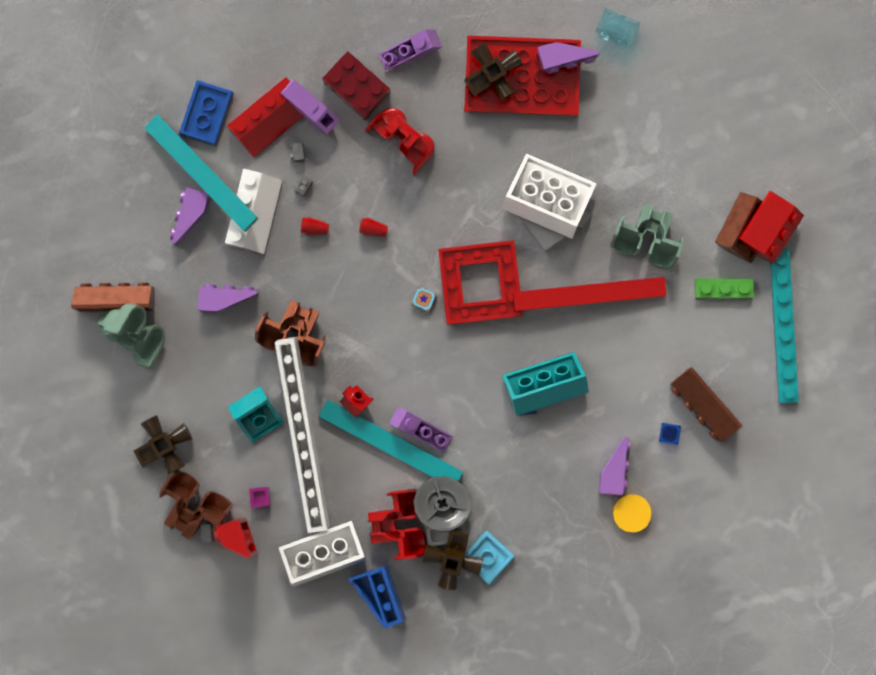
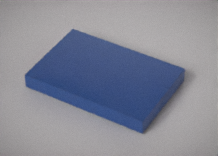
[179,80,233,146]

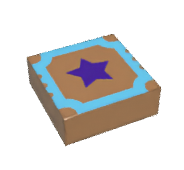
[411,286,436,312]

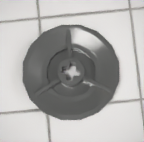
[414,476,471,532]

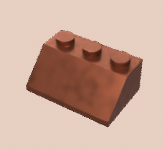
[715,192,762,263]

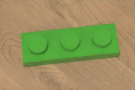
[695,279,754,298]

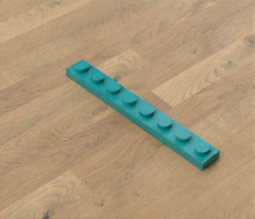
[770,250,799,403]

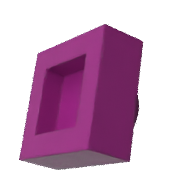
[249,486,271,508]

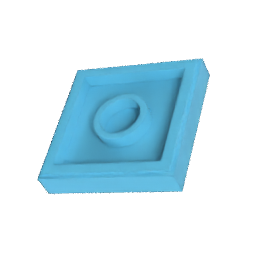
[464,530,515,585]

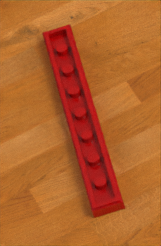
[513,277,667,311]

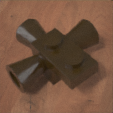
[464,43,523,102]
[134,415,193,475]
[423,529,484,590]

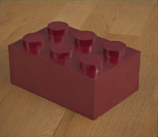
[322,51,391,120]

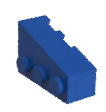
[348,565,407,629]

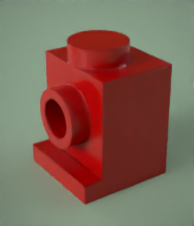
[339,385,374,418]

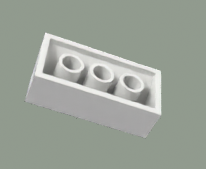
[225,169,282,254]
[279,521,366,587]

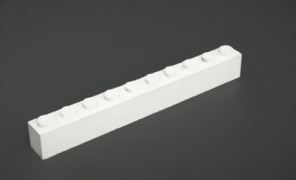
[275,337,330,533]

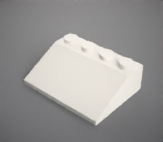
[502,154,596,239]

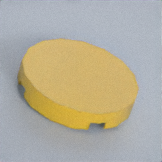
[613,494,652,533]

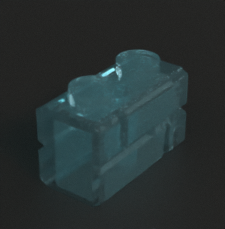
[595,8,640,47]

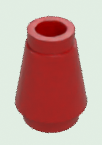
[300,216,329,235]
[359,217,388,237]

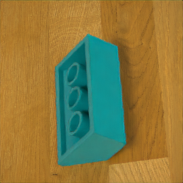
[502,352,589,416]

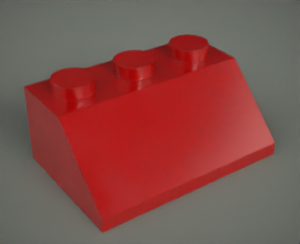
[739,191,804,263]

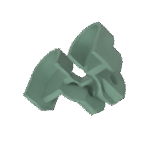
[611,204,684,269]
[96,304,165,368]

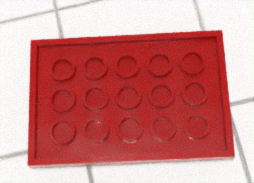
[464,35,581,116]

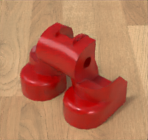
[365,108,435,176]
[368,489,426,560]

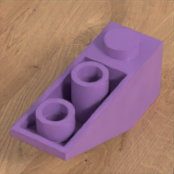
[379,29,442,71]
[537,42,599,74]
[281,79,339,134]
[170,187,210,246]
[198,284,259,313]
[389,407,452,453]
[598,437,631,495]

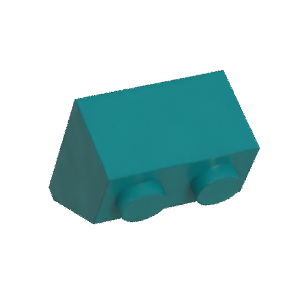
[228,386,284,443]

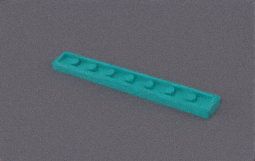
[144,114,259,232]
[319,400,463,481]

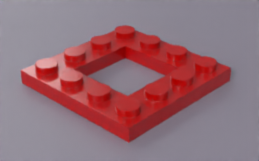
[438,240,523,325]

